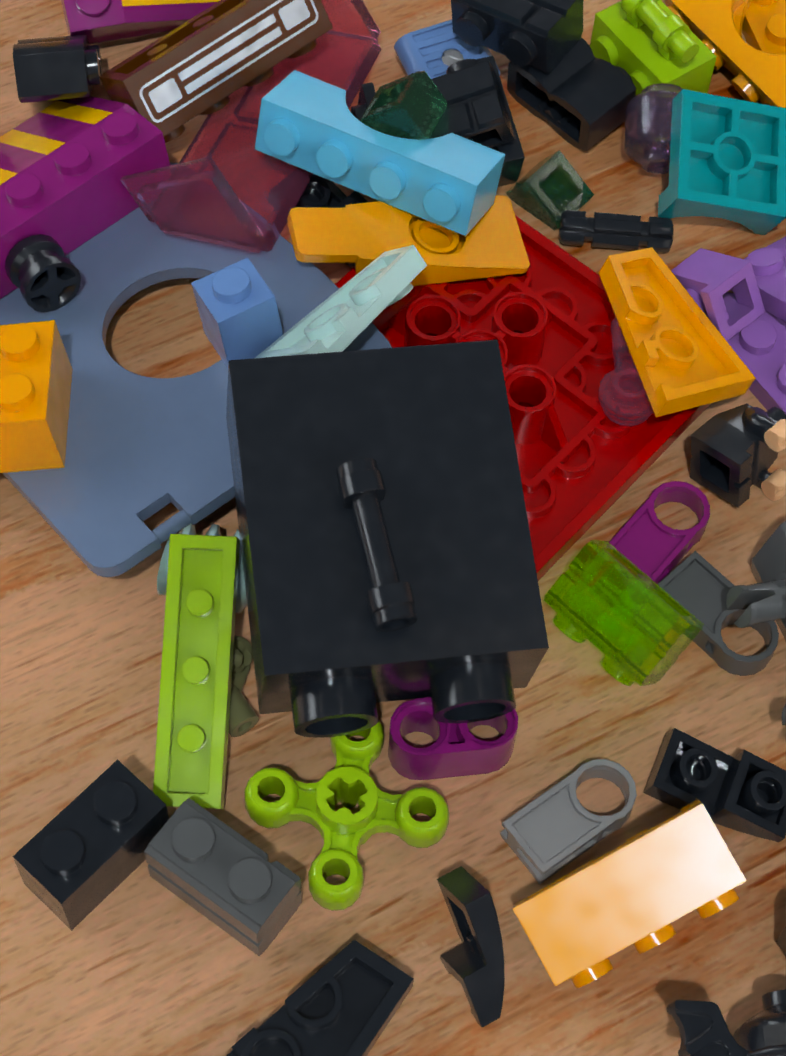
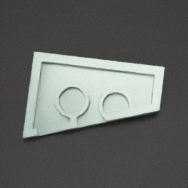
[255,245,427,358]

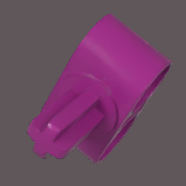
[388,697,518,780]

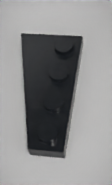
[227,940,414,1056]

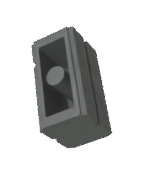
[144,798,302,956]

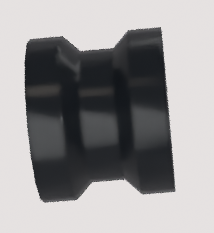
[5,234,81,312]

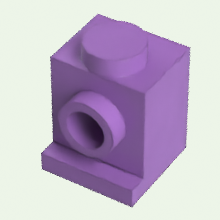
[671,248,765,341]

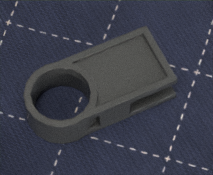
[650,551,779,676]

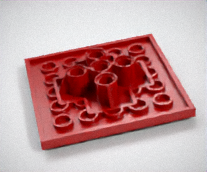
[335,215,711,581]

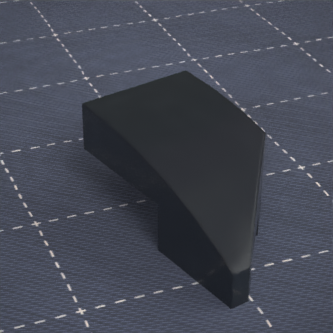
[437,867,505,1027]

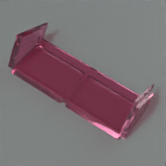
[120,0,382,253]

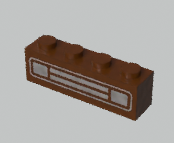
[99,0,333,143]

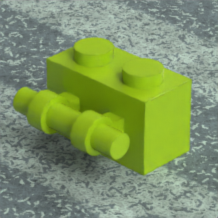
[590,0,717,122]

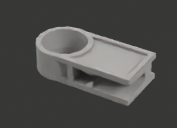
[500,759,637,884]

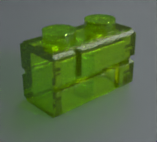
[544,540,704,686]

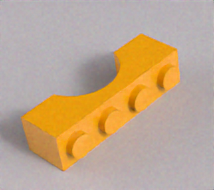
[664,0,786,108]

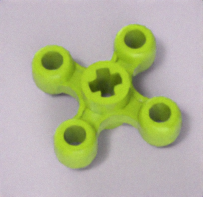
[244,719,449,911]

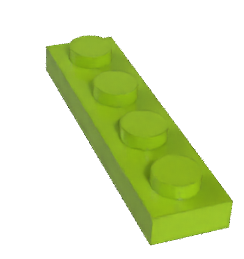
[153,534,240,809]

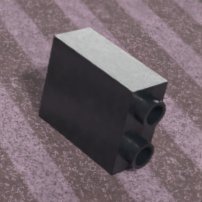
[226,340,549,738]

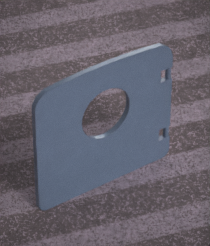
[0,162,392,577]

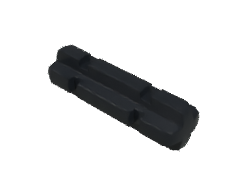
[559,210,674,253]

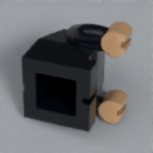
[690,404,786,508]

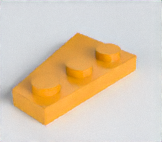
[599,247,756,417]

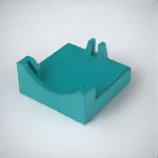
[658,89,786,235]

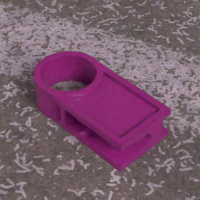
[595,481,710,604]

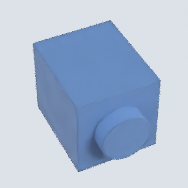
[191,257,283,368]

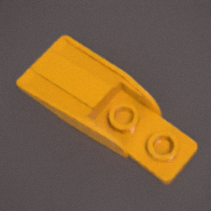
[287,195,530,286]

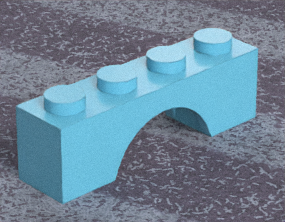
[255,70,505,236]

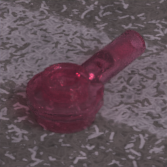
[598,318,654,426]

